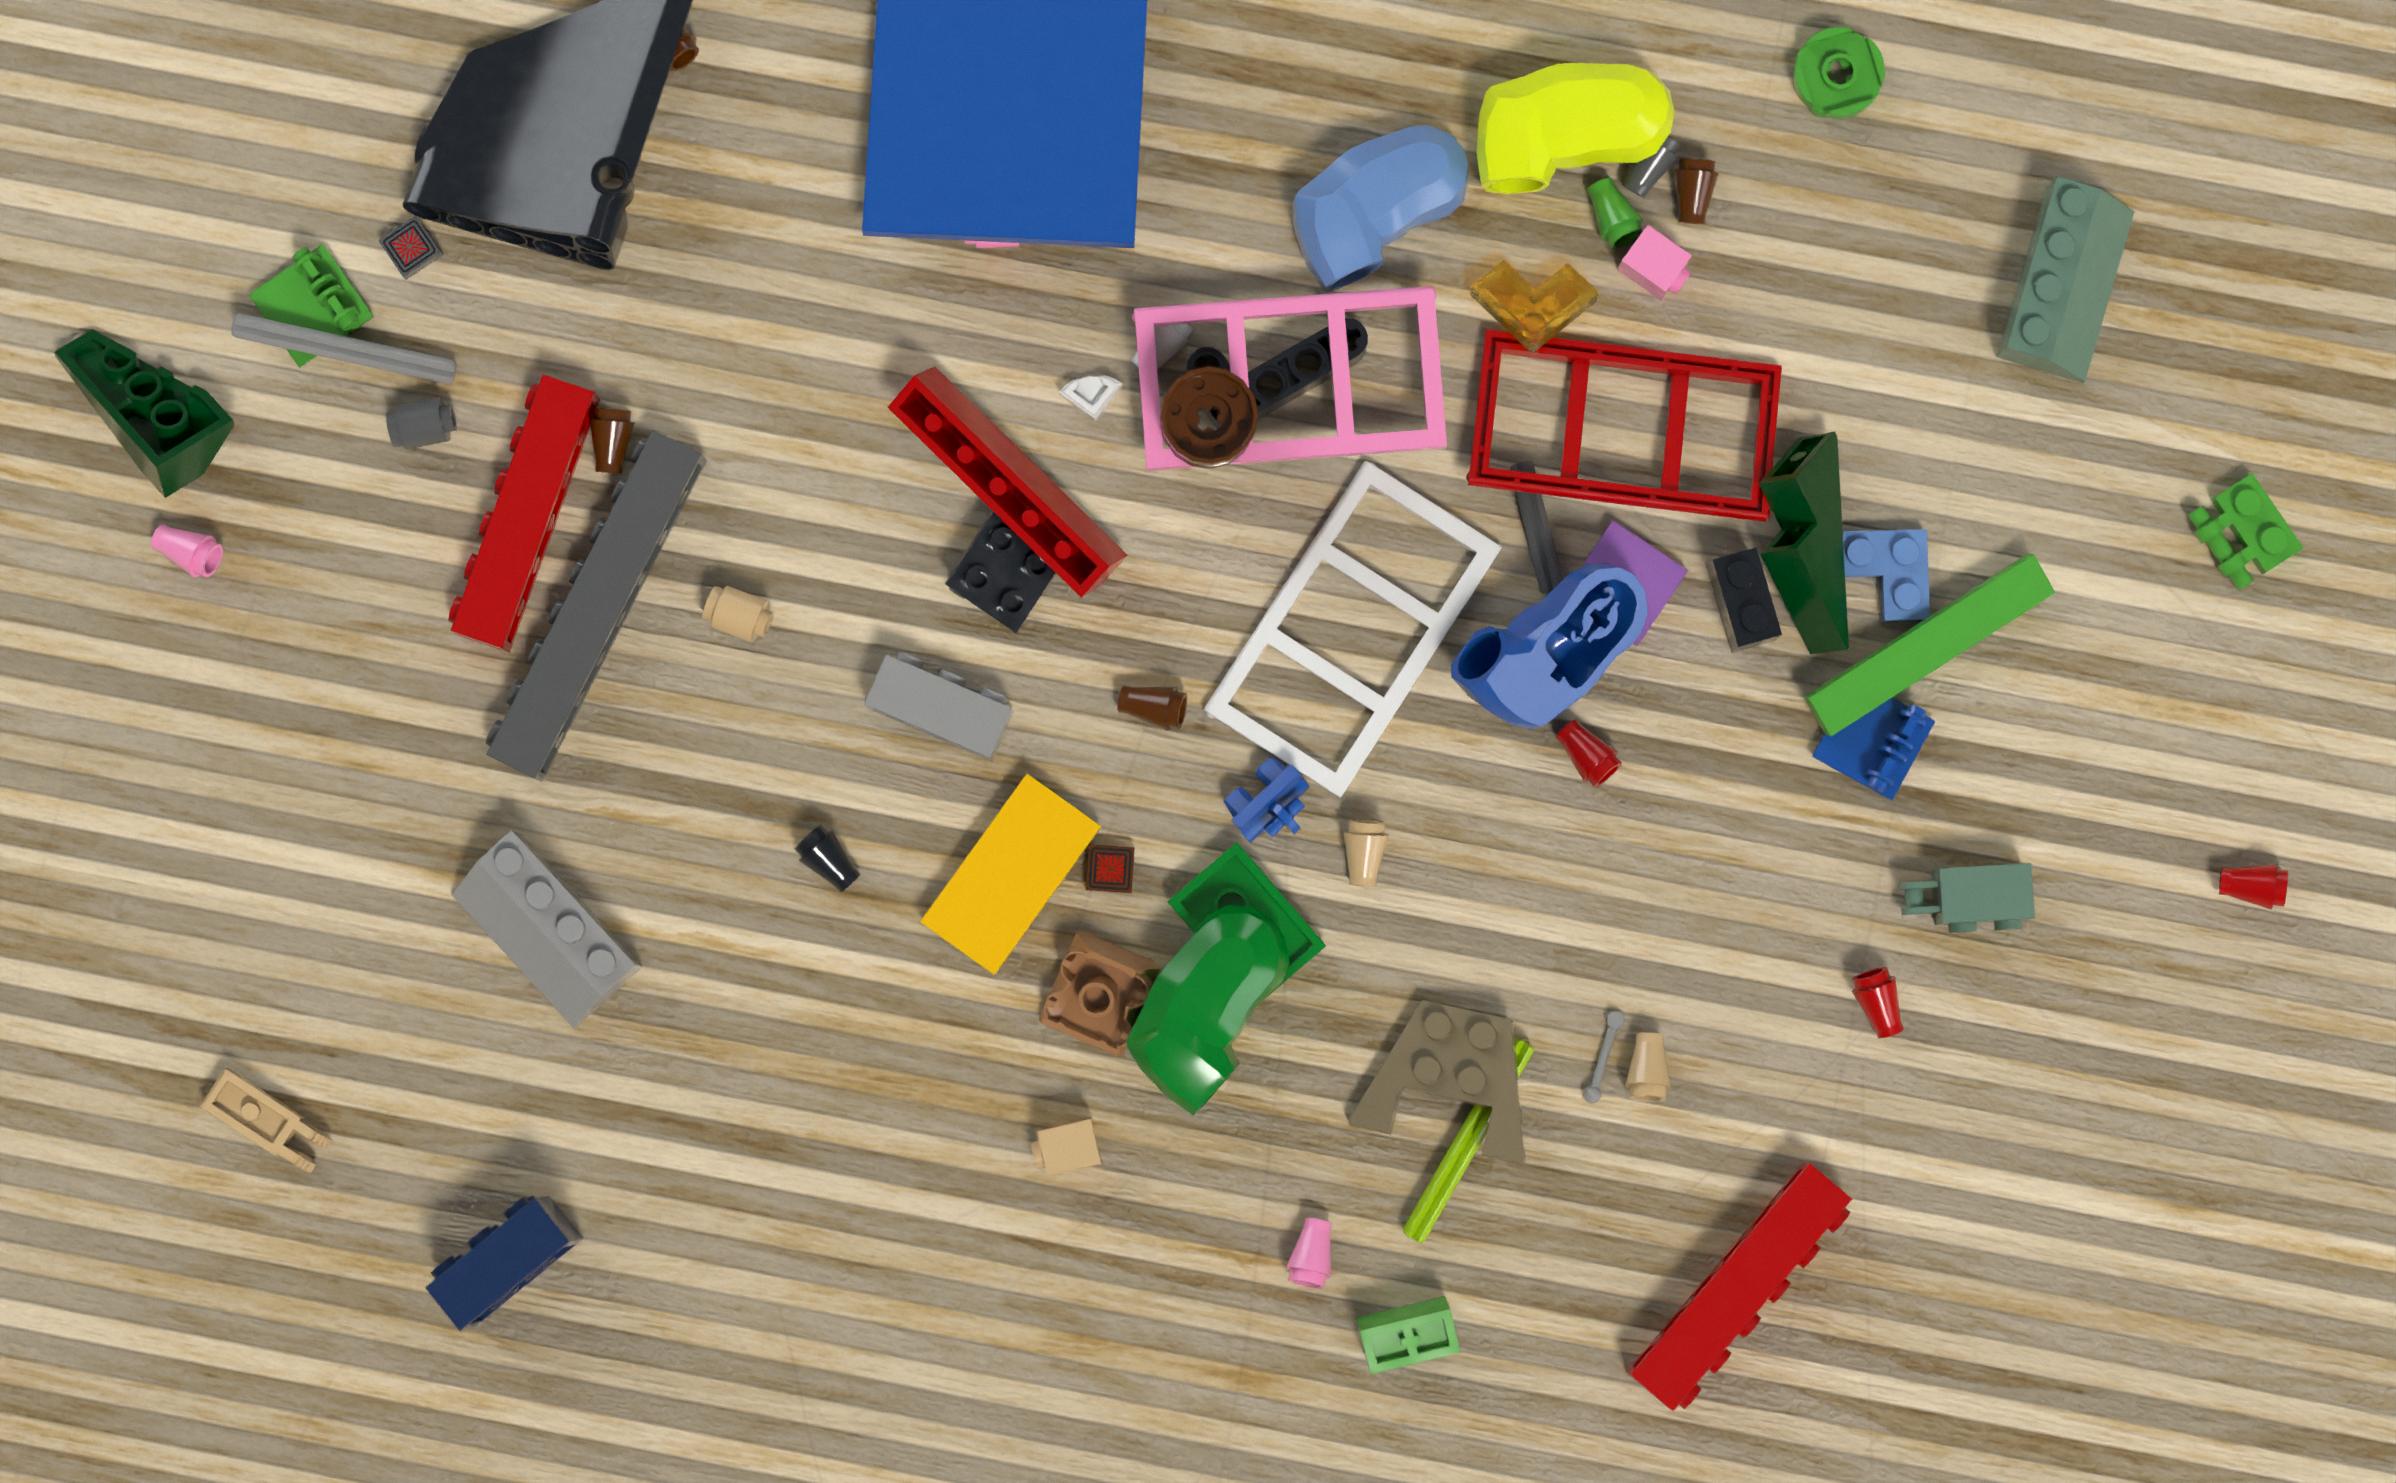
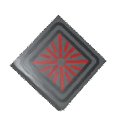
[378,216,443,280]

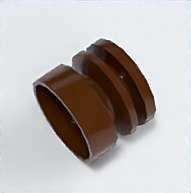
[1160,366,1258,469]

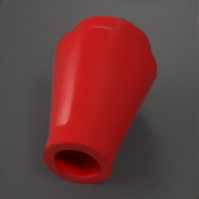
[1556,719,1622,788]
[2219,864,2288,910]
[1852,967,1904,1038]

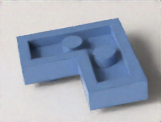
[1843,529,1930,622]

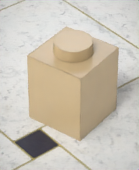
[1031,1119,1102,1177]

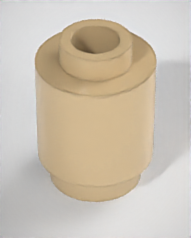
[702,585,773,643]

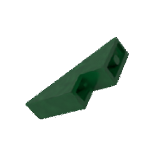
[1759,431,1849,654]

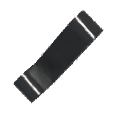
[1187,318,1368,429]

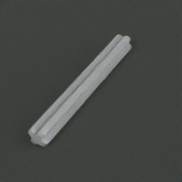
[231,313,457,384]

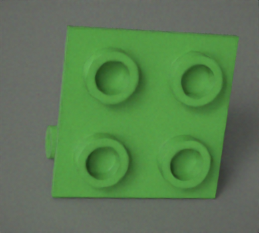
[249,244,374,368]

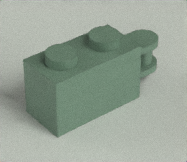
[1899,863,2035,933]

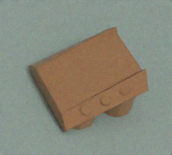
[1039,932,1160,1057]

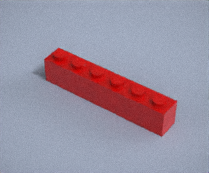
[887,367,1128,598]
[448,374,600,653]
[1626,1162,1852,1411]

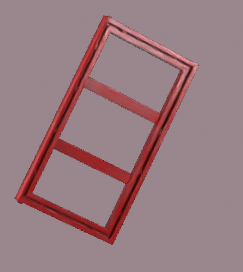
[1466,329,1782,522]

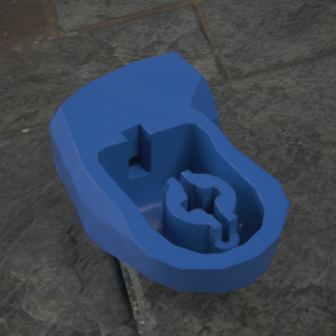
[1451,563,1648,730]

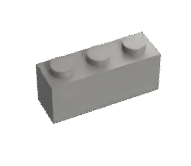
[864,652,1014,762]

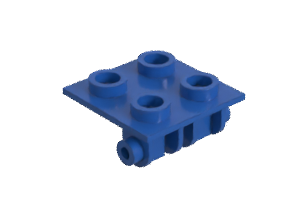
[1812,697,1935,801]

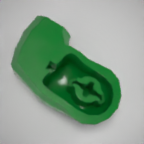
[1127,905,1290,1115]

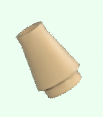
[1343,819,1389,887]
[1625,1032,1671,1102]

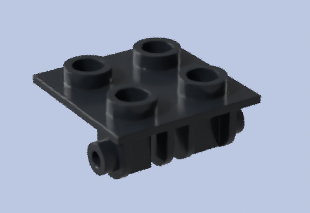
[945,511,1055,633]

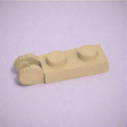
[200,1068,332,1173]

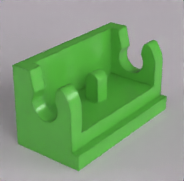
[1356,1296,1461,1374]

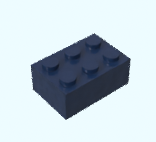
[425,1195,583,1331]

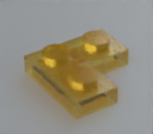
[1470,260,1599,353]

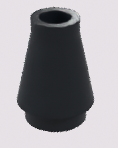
[794,824,861,892]

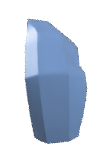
[1292,125,1470,292]

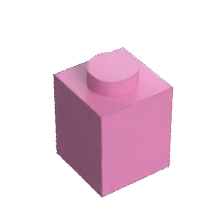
[1617,225,1692,300]

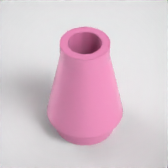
[151,524,223,578]
[1286,1218,1332,1289]

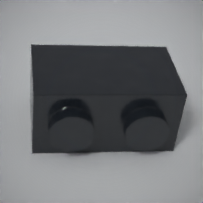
[1706,547,1782,653]

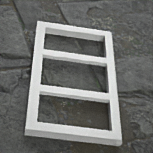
[1203,461,1502,799]

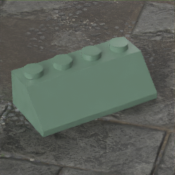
[1997,176,2134,383]

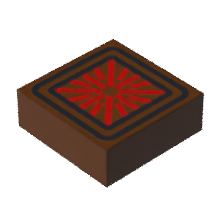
[1086,845,1135,894]

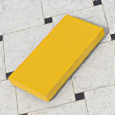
[920,774,1101,975]

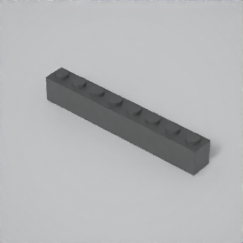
[486,430,707,782]

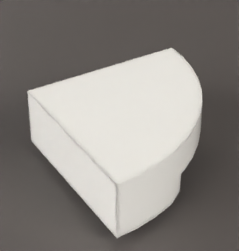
[1059,375,1122,422]

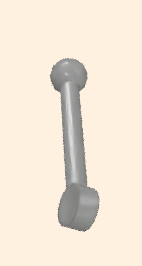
[1583,1011,1625,1103]

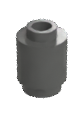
[386,397,457,450]

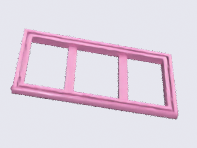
[1132,286,1447,471]

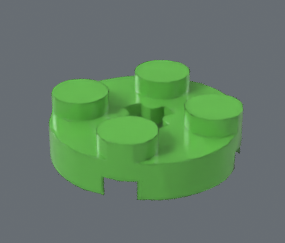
[1793,27,1885,119]

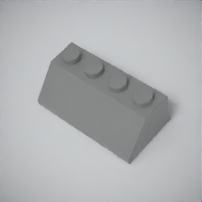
[452,830,642,1028]

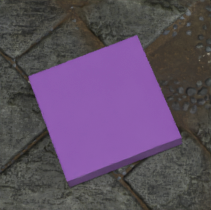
[1582,520,1688,647]

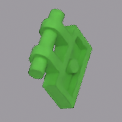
[2188,473,2303,590]

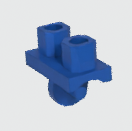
[1224,757,1310,843]

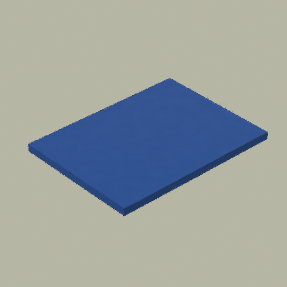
[862,0,1148,248]

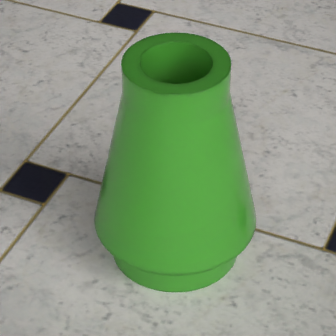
[1587,178,1643,248]

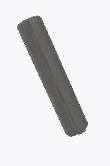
[1510,461,1563,594]

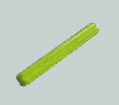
[1403,1038,1534,1243]

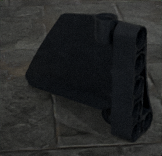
[402,0,693,270]

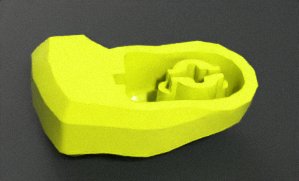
[1476,63,1675,194]

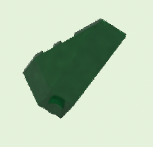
[54,329,234,498]

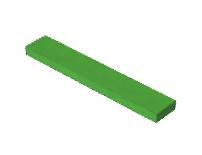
[1804,553,2055,737]

